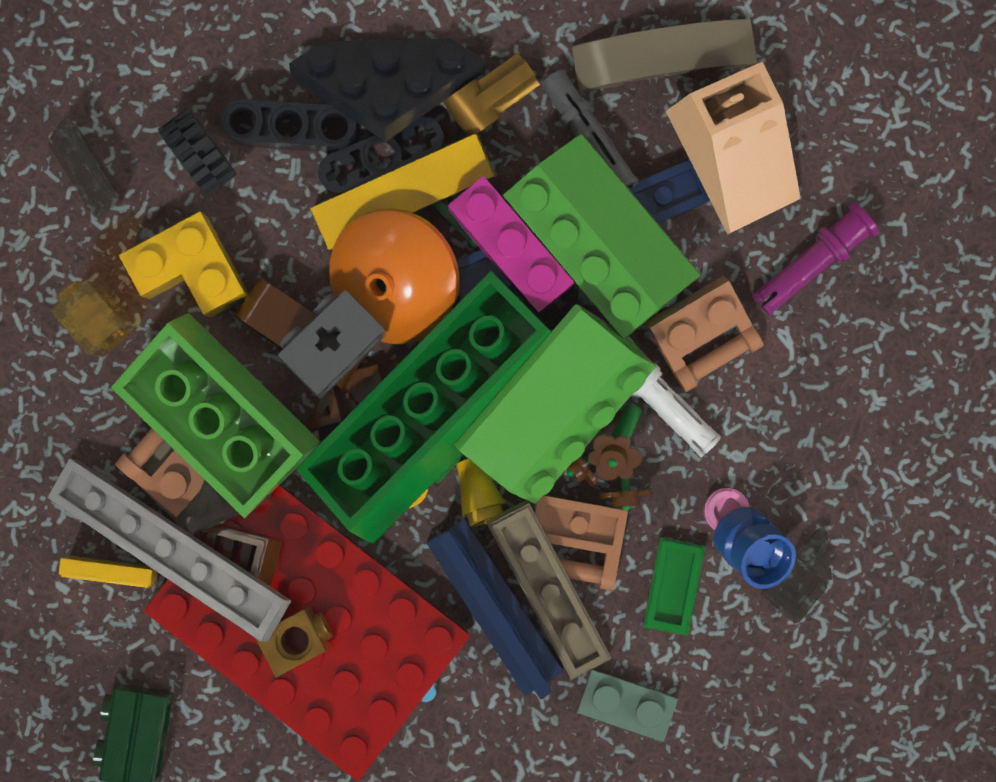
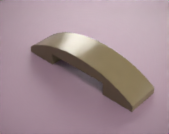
[572,19,758,92]

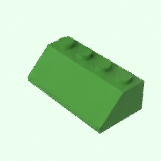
[503,134,701,339]
[454,304,656,504]
[111,313,321,518]

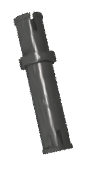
[541,69,639,190]

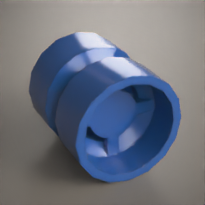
[713,507,796,589]

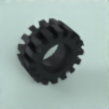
[157,108,237,196]

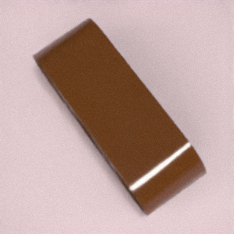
[233,278,366,390]

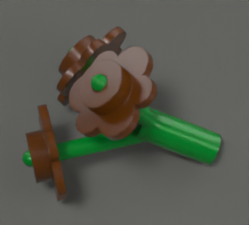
[567,404,653,511]

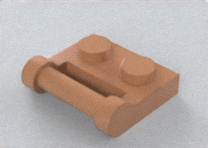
[645,275,764,393]
[115,428,208,518]
[534,495,628,591]

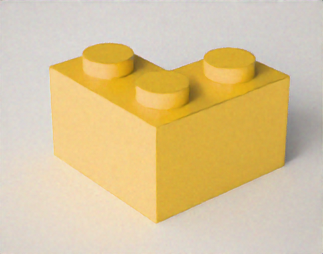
[119,211,249,317]

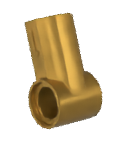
[443,53,540,137]

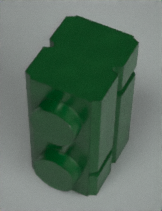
[93,684,174,782]

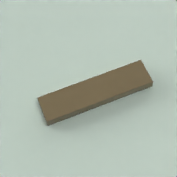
[486,500,612,680]

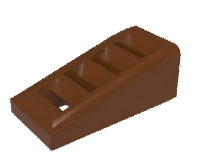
[184,517,282,585]

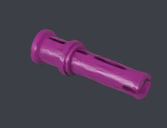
[752,202,880,316]

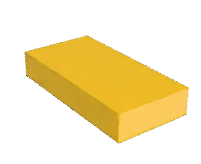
[59,556,159,588]

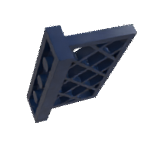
[426,518,564,700]

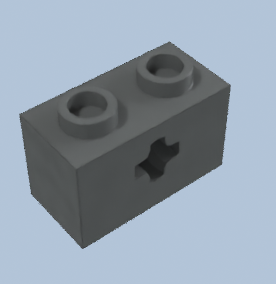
[278,290,386,399]

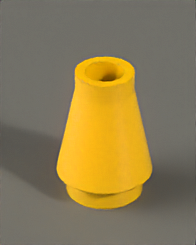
[456,459,506,527]

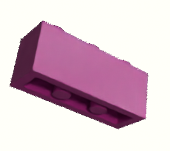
[448,176,574,317]

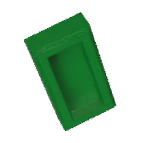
[642,537,705,636]

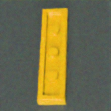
[310,134,496,250]

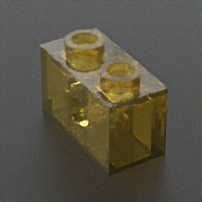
[50,280,139,357]

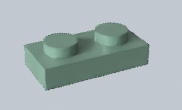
[577,669,678,742]

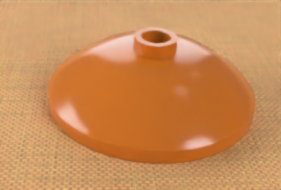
[329,208,460,344]

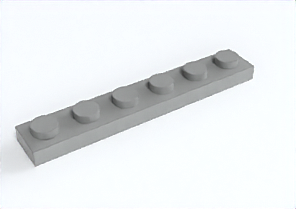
[47,458,291,641]

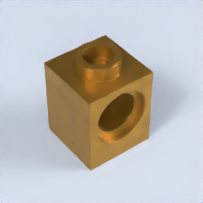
[256,607,333,678]

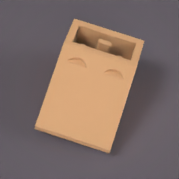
[666,62,801,234]

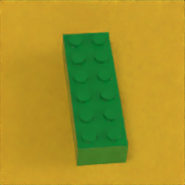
[296,271,552,544]

